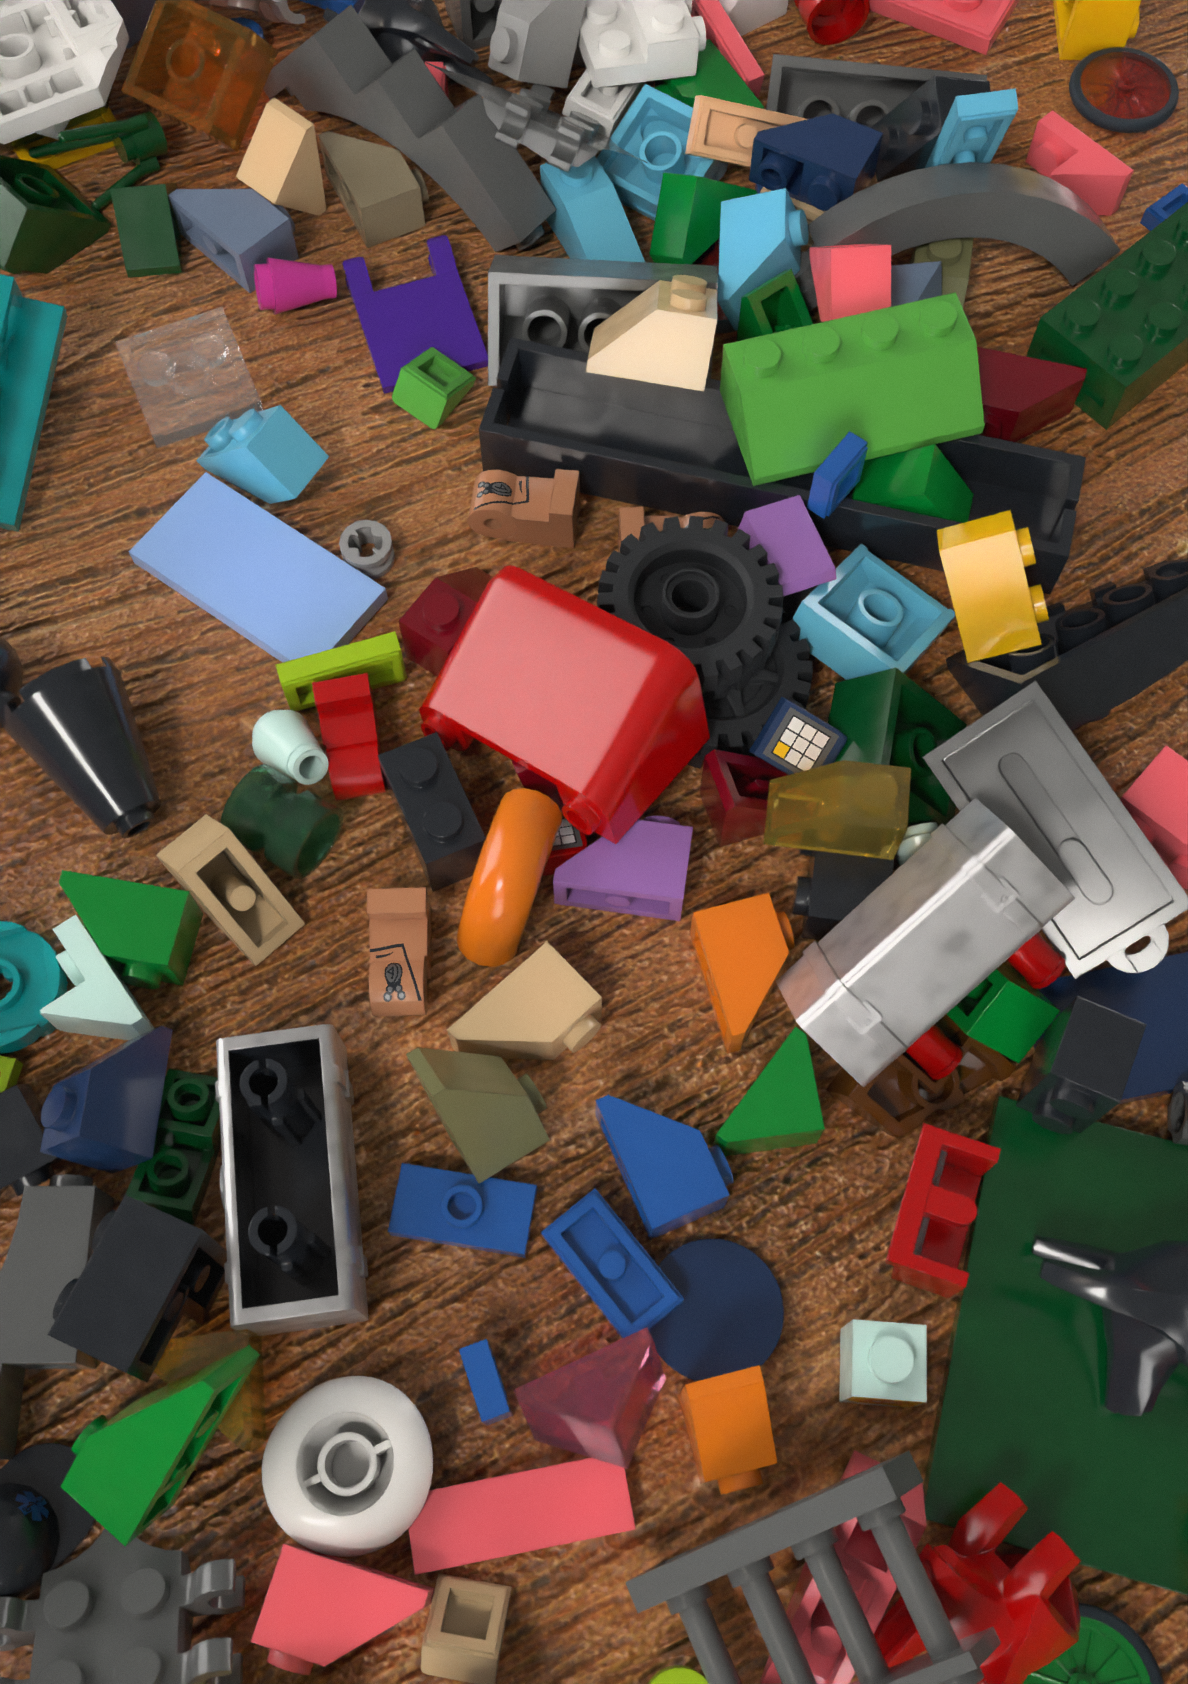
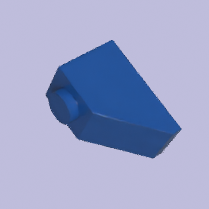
[595,1095,734,1240]

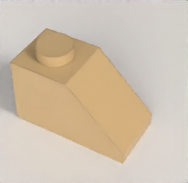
[156,814,305,966]
[447,942,602,1060]

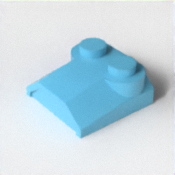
[597,84,728,221]
[793,543,956,680]

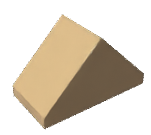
[236,97,327,216]

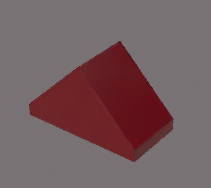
[699,749,811,847]

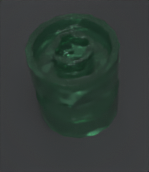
[221,764,344,879]

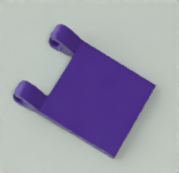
[342,235,488,394]

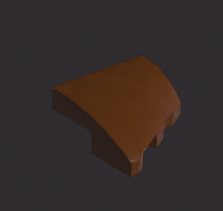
[826,1014,1016,1138]

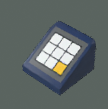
[749,697,847,789]

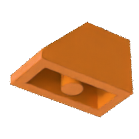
[690,893,794,1054]
[678,1365,777,1495]

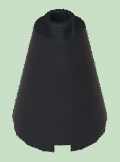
[0,657,161,839]

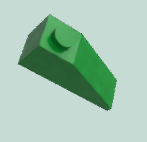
[60,1345,260,1546]

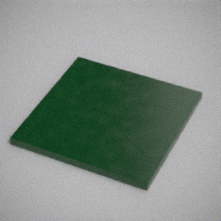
[923,1096,1188,1596]

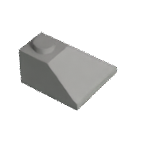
[488,0,586,89]

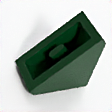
[110,183,182,278]

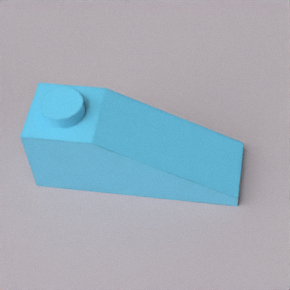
[540,156,645,262]

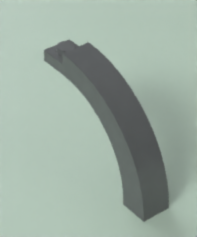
[795,162,1121,312]

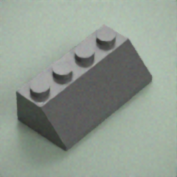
[766,54,987,128]
[488,255,718,386]

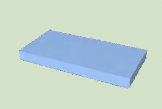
[129,472,388,663]

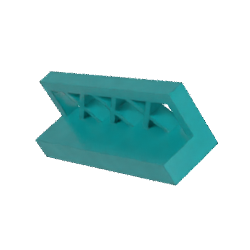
[0,274,68,532]

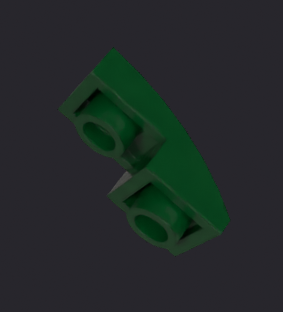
[125,1068,221,1225]

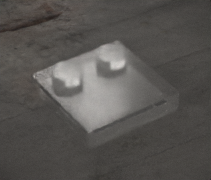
[115,307,263,448]

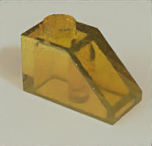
[763,760,911,860]

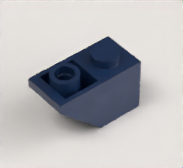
[749,113,883,211]

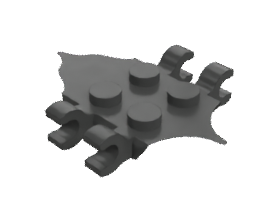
[426,62,648,173]
[0,1528,246,1684]

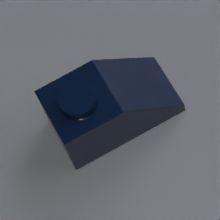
[40,1026,173,1174]

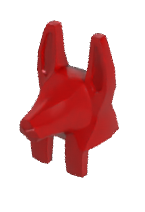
[874,1482,1081,1684]

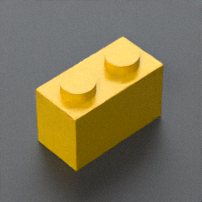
[937,510,1049,663]

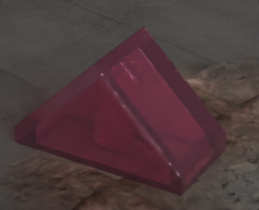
[514,1327,666,1468]

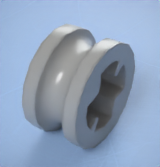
[339,520,395,580]

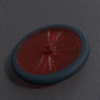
[1069,47,1179,133]

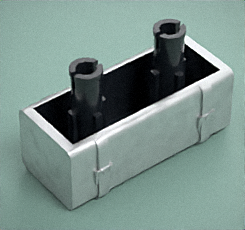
[215,1024,368,1337]

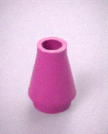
[254,257,337,315]

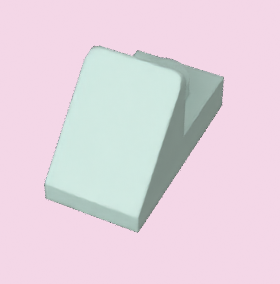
[40,914,155,1041]

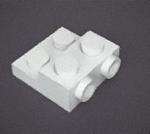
[577,0,706,88]

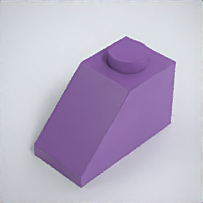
[553,816,693,921]

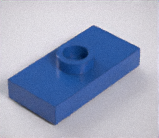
[388,1163,538,1258]
[541,1188,684,1348]

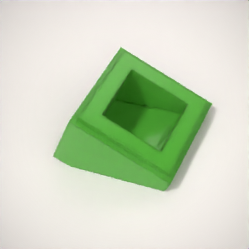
[392,347,476,429]

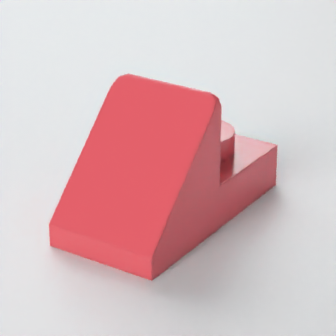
[1025,110,1134,216]

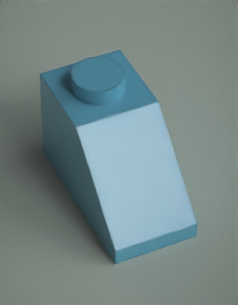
[718,188,809,331]

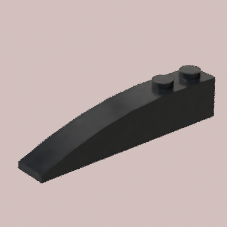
[946,559,1188,731]

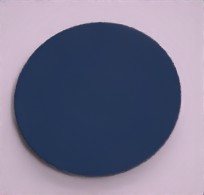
[648,1239,784,1381]

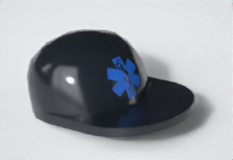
[0,1443,96,1599]

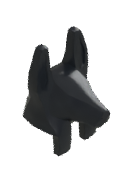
[323,0,495,86]
[1031,1235,1188,1417]

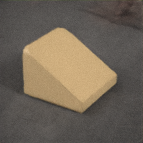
[421,1573,511,1684]

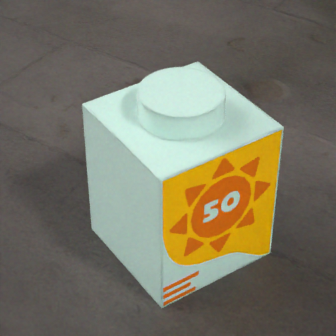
[839,1319,927,1408]

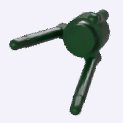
[28,111,168,211]

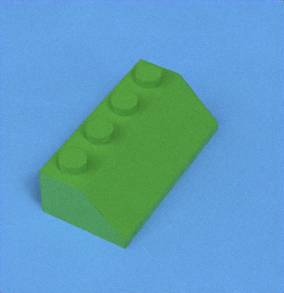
[720,292,985,486]

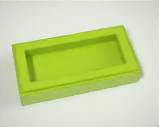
[275,631,407,711]

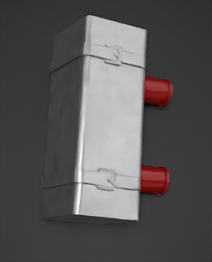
[776,798,1075,1087]

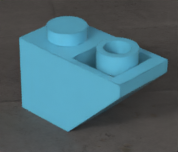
[196,405,329,504]

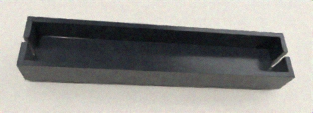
[479,337,1086,595]

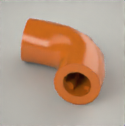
[456,788,562,967]

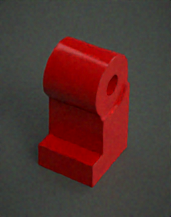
[312,673,386,802]

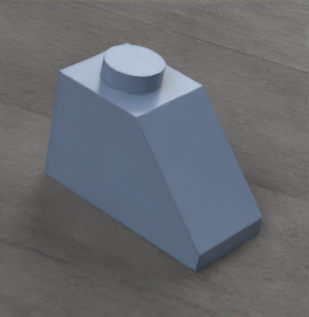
[168,189,299,293]

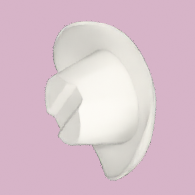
[262,1376,433,1557]

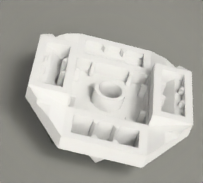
[0,0,129,154]

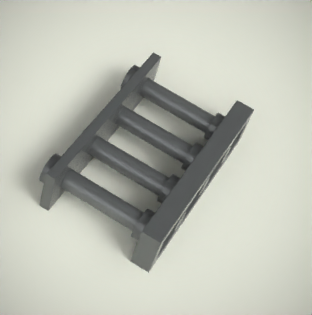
[625,1450,1001,1684]

